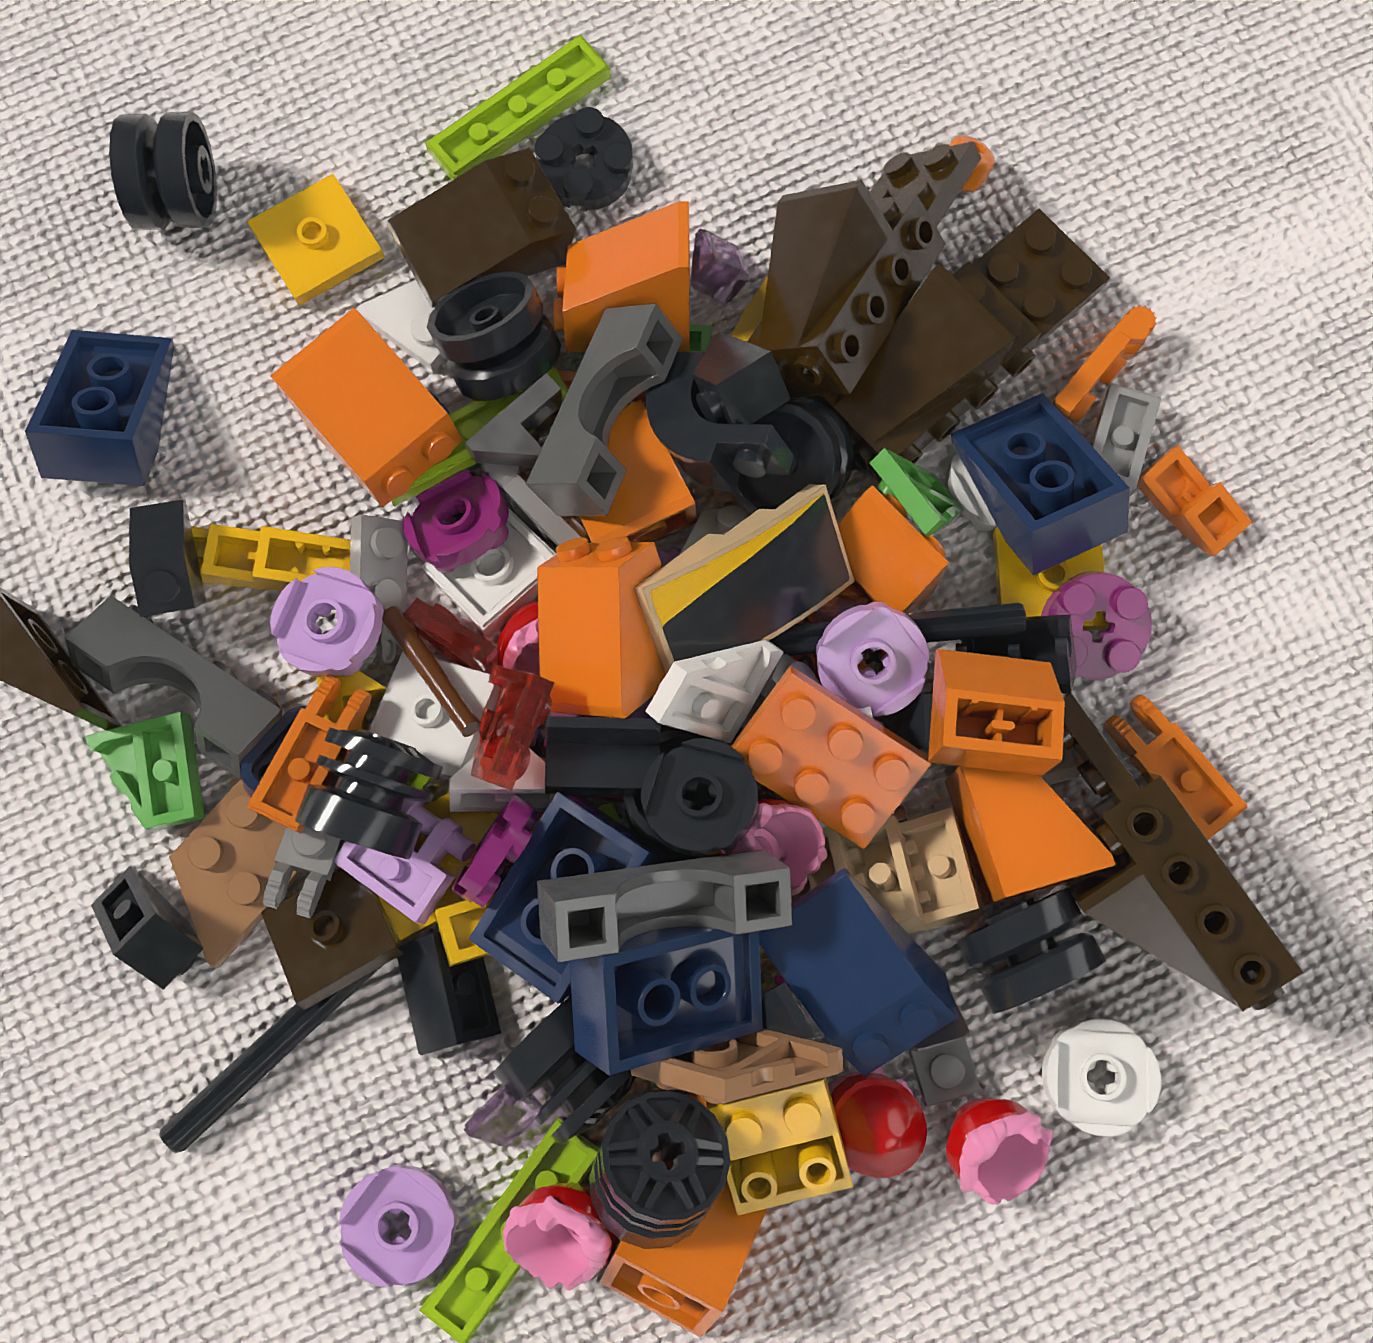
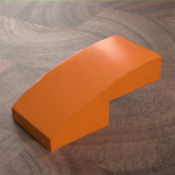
[1137,445,1253,557]

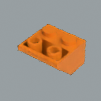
[838,485,949,614]
[928,649,1065,776]

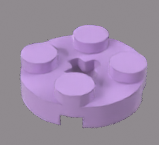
[270,567,384,677]
[816,602,929,716]
[339,1164,458,1287]

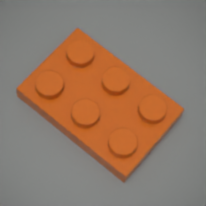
[731,665,931,849]

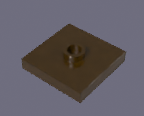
[261,868,404,1010]

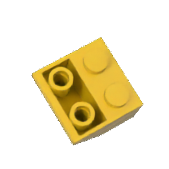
[706,1077,853,1216]

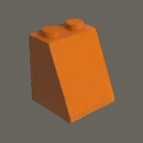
[554,201,690,352]
[270,308,463,508]
[579,399,697,543]
[537,537,666,719]
[944,765,1116,906]
[599,1157,768,1338]

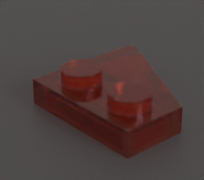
[403,598,504,680]
[471,666,555,791]

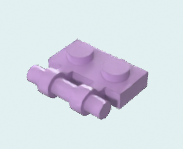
[333,799,476,924]

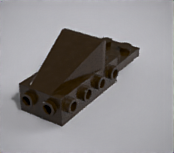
[747,142,981,398]
[814,209,1110,482]
[1062,693,1304,1012]

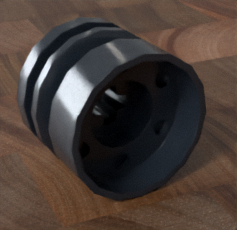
[295,727,443,859]
[494,995,636,1147]
[589,1091,731,1249]

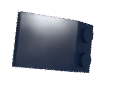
[25,330,174,486]
[951,393,1130,575]
[469,792,670,1004]
[759,867,958,1077]
[570,927,763,1076]

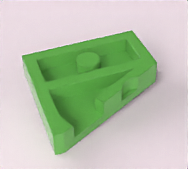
[870,448,964,537]
[86,712,205,831]

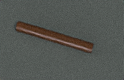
[382,606,481,737]

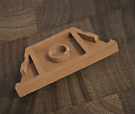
[169,780,303,968]
[631,1029,843,1104]

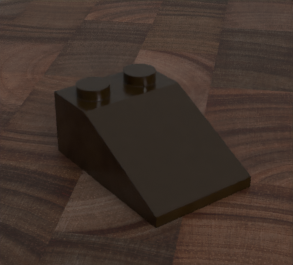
[387,148,576,308]
[0,588,122,730]

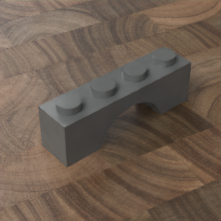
[526,304,683,516]
[64,595,282,780]
[537,849,792,962]

